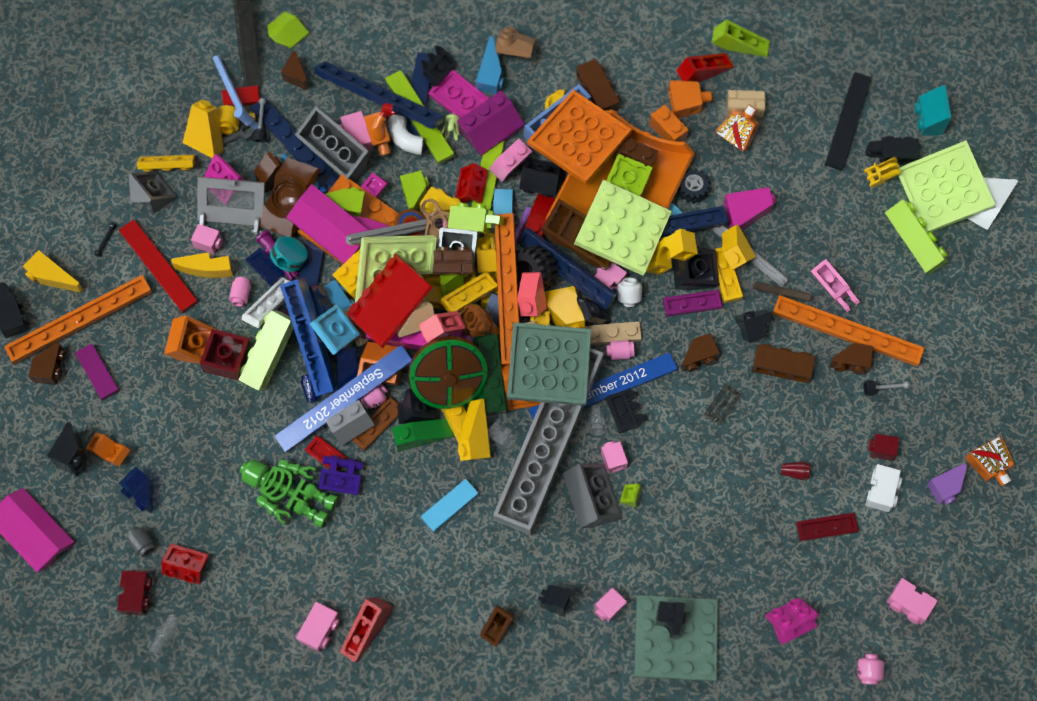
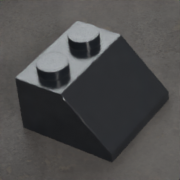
[519,157,562,197]
[672,247,719,290]
[47,421,87,477]

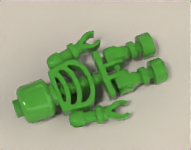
[239,459,339,529]

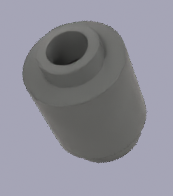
[126,527,155,557]

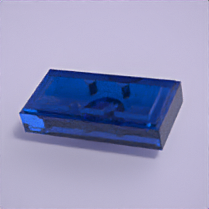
[245,248,285,287]

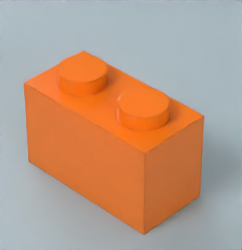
[649,104,688,142]

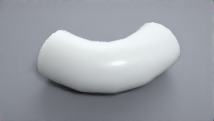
[388,115,423,155]

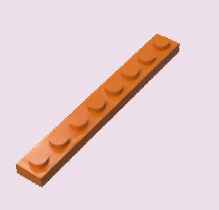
[495,213,520,365]
[4,275,152,364]
[772,295,925,367]

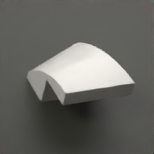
[967,177,1018,230]

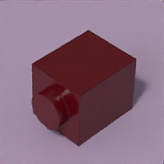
[867,433,899,461]

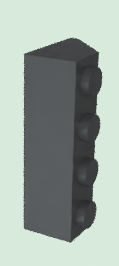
[295,106,370,182]

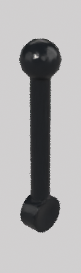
[95,222,116,257]

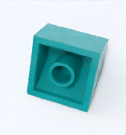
[914,85,951,136]

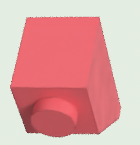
[517,272,547,316]
[419,311,466,343]

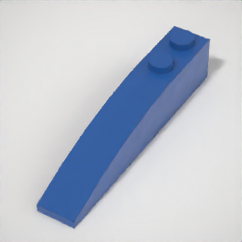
[280,278,335,396]

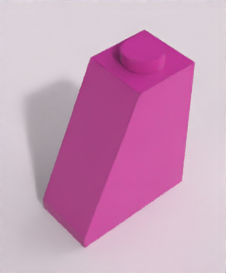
[724,187,775,230]

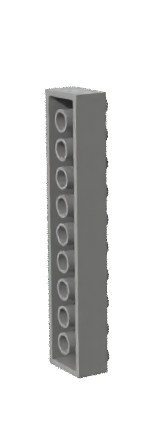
[493,348,604,535]

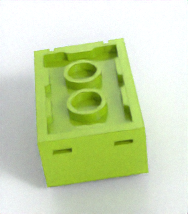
[606,154,653,197]

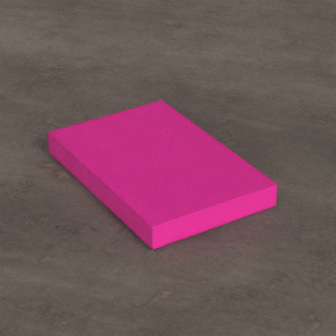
[428,69,489,118]

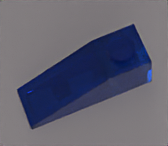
[336,348,357,391]

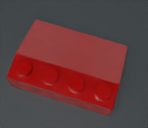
[347,254,433,348]

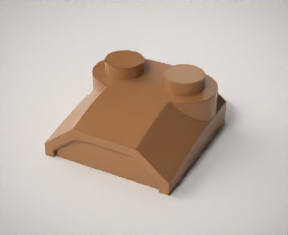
[495,26,536,58]

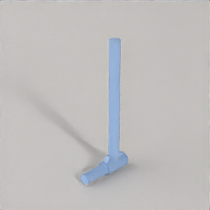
[213,56,263,130]

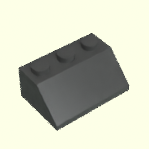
[563,464,623,528]

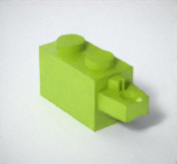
[448,203,504,234]

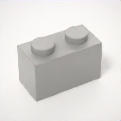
[325,400,374,446]

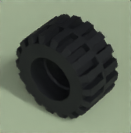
[516,245,557,291]

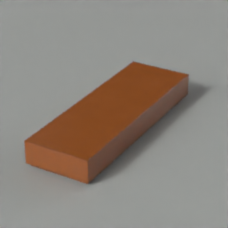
[351,397,398,452]

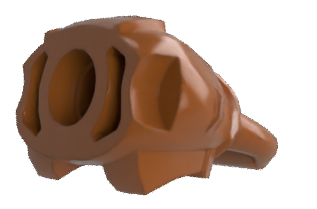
[460,304,500,337]

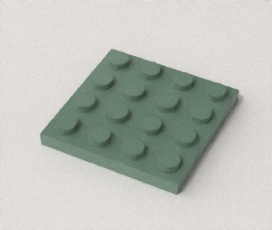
[507,322,591,406]
[634,595,718,682]

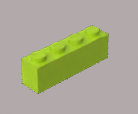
[885,200,949,274]

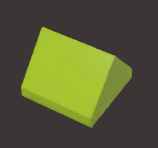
[620,484,641,508]

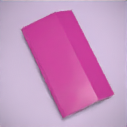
[286,184,369,264]
[0,488,74,573]

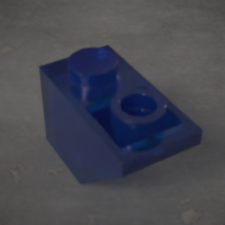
[119,466,153,513]

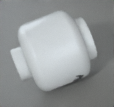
[617,278,642,307]

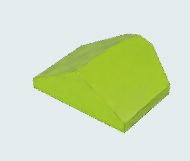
[267,11,309,49]

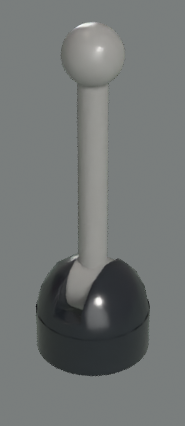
[251,98,267,143]
[863,380,910,396]

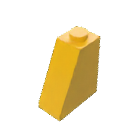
[183,100,224,158]
[545,286,585,328]

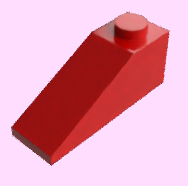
[676,53,734,83]
[525,194,556,238]
[340,597,393,663]

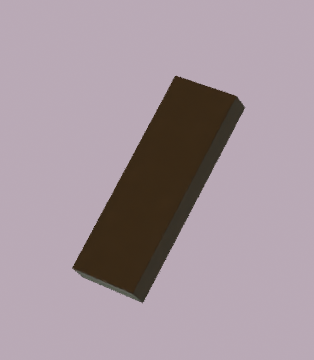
[753,282,811,301]

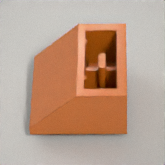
[357,342,406,386]

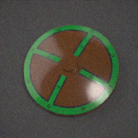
[408,336,488,409]

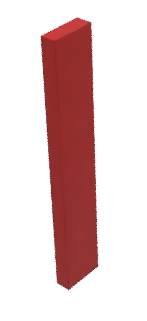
[118,219,198,314]

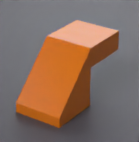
[85,433,130,466]

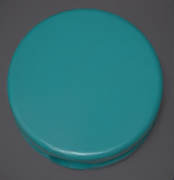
[270,236,308,272]

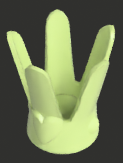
[441,114,460,141]

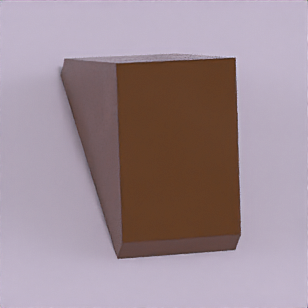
[281,51,309,90]
[479,605,514,647]

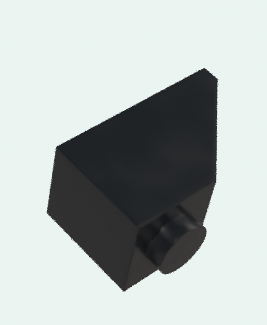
[538,585,572,617]

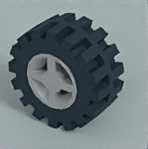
[677,168,711,204]

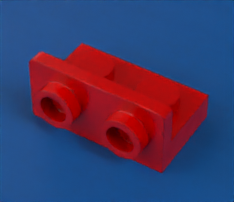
[455,163,488,204]
[161,544,209,584]

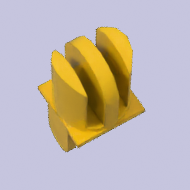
[864,157,902,188]

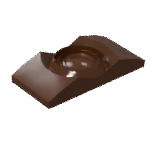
[260,157,320,237]
[541,199,611,270]

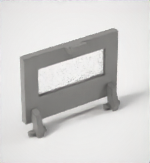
[196,177,265,235]

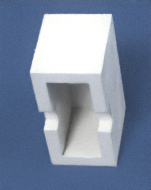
[865,464,902,512]

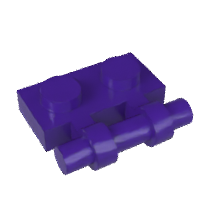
[318,455,363,495]

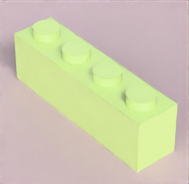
[239,310,294,391]

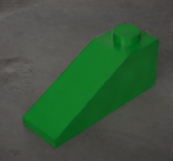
[391,419,454,452]

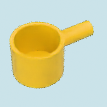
[217,105,256,134]

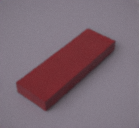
[796,513,859,542]

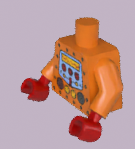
[364,103,397,156]

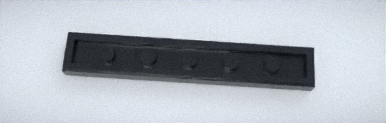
[824,72,871,171]

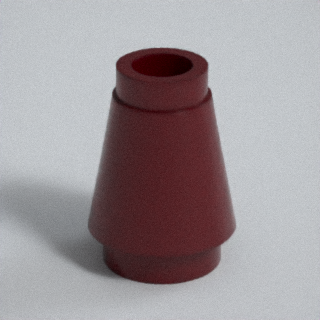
[781,461,810,481]

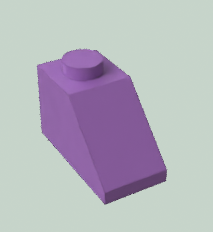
[927,463,967,505]

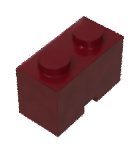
[117,570,152,616]

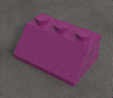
[457,91,525,156]

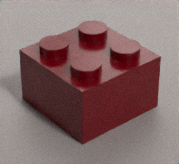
[200,329,252,381]

